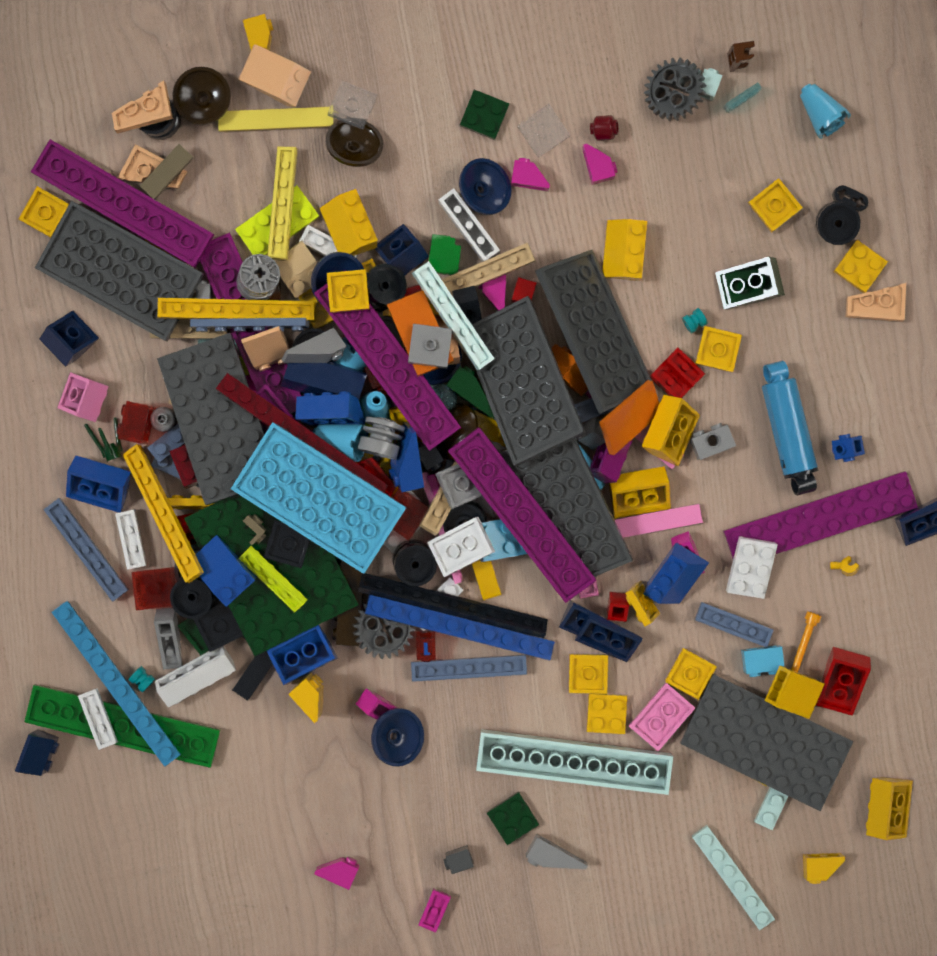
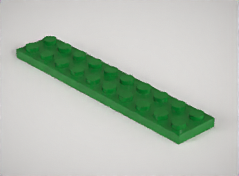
[24,684,221,768]

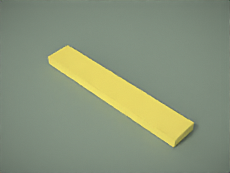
[218,107,334,132]
[268,147,298,260]

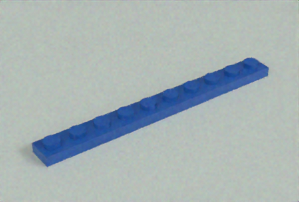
[365,595,555,660]

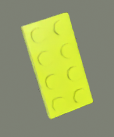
[235,185,320,255]

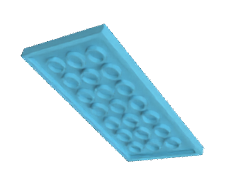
[231,422,407,574]

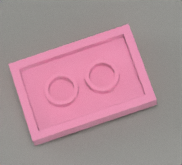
[628,682,695,751]

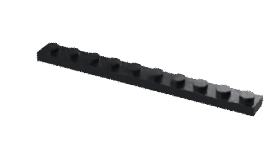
[358,573,548,638]

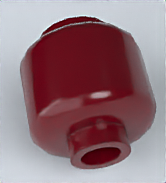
[590,115,619,141]

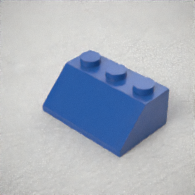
[295,391,365,427]
[66,455,131,513]
[643,543,709,604]
[267,625,338,685]

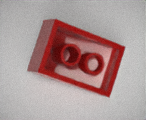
[816,647,871,716]

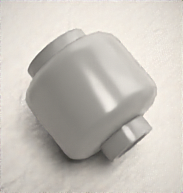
[150,407,177,432]

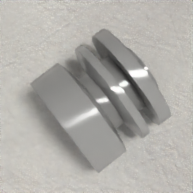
[236,254,280,300]
[357,417,405,460]

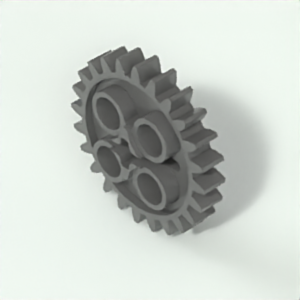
[644,57,706,121]
[352,603,415,659]

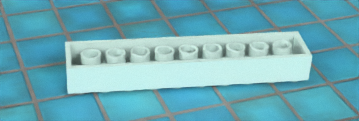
[476,729,673,795]

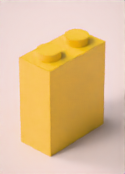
[765,666,824,719]

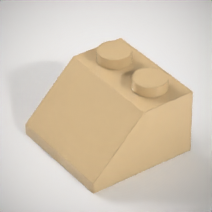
[275,241,318,298]

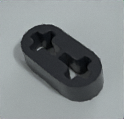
[832,185,869,212]

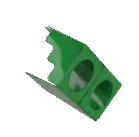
[429,234,461,276]

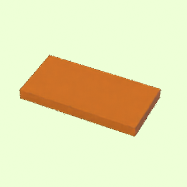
[387,290,454,377]
[599,380,659,455]

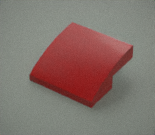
[650,347,705,398]

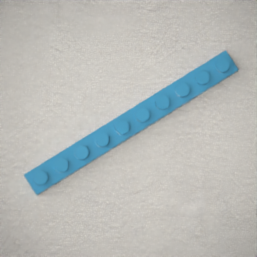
[51,601,181,767]

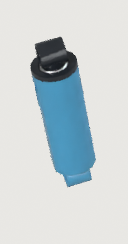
[762,361,819,496]

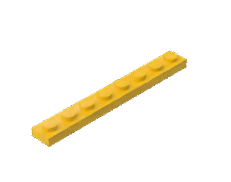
[157,298,314,322]
[122,444,204,583]

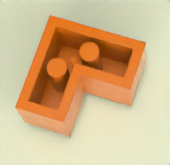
[551,344,588,396]

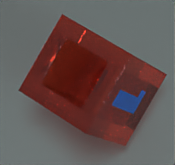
[416,631,436,662]

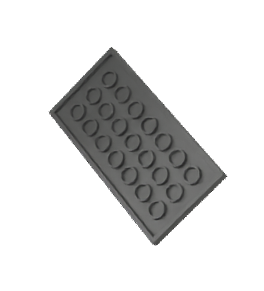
[35,201,204,341]
[535,250,652,414]
[472,296,586,467]
[157,333,265,506]
[499,439,633,576]
[680,674,854,811]

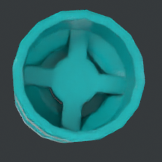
[682,308,708,334]
[128,666,155,693]

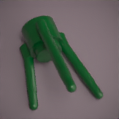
[84,417,123,462]

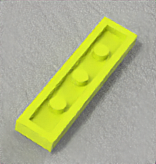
[238,546,307,612]

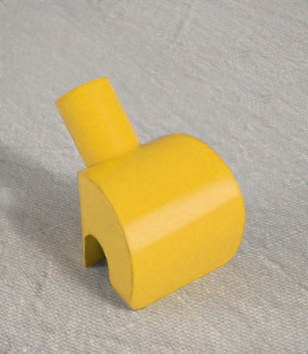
[830,556,860,576]

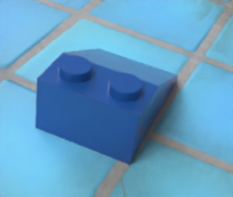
[389,422,424,492]
[195,535,257,607]

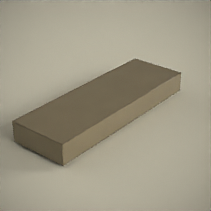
[140,144,194,200]

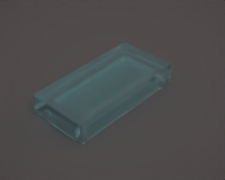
[723,82,762,113]

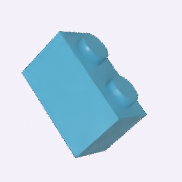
[741,645,785,677]

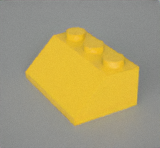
[320,189,378,256]
[602,219,647,281]
[642,395,700,466]
[609,466,671,519]
[288,673,324,724]
[866,777,913,840]

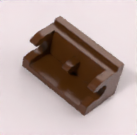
[727,41,755,72]

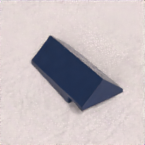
[281,361,367,400]
[894,498,937,546]
[559,600,643,662]

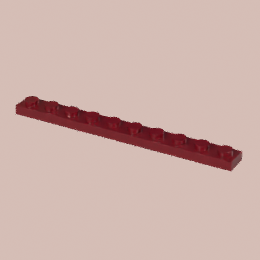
[216,373,388,492]

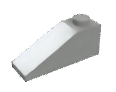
[282,328,346,363]
[154,607,183,670]
[526,834,588,869]

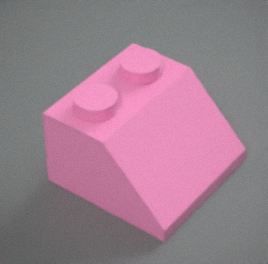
[57,372,109,422]

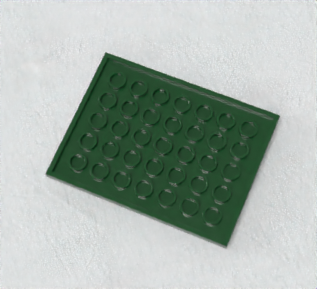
[184,495,359,656]

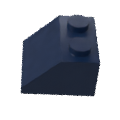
[375,224,429,276]
[39,311,99,367]
[15,729,60,776]

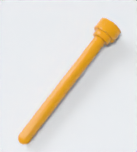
[791,611,822,672]

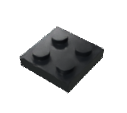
[264,519,310,568]
[193,603,244,652]

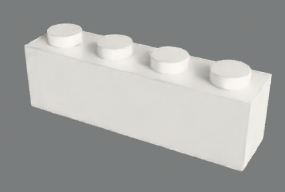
[438,188,500,262]
[155,646,236,708]

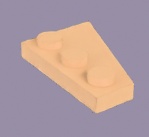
[112,81,173,134]
[118,144,187,189]
[846,283,906,322]

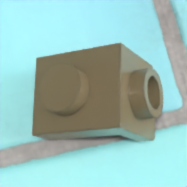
[243,514,267,545]

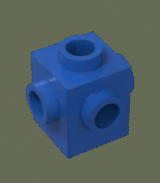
[832,434,865,462]

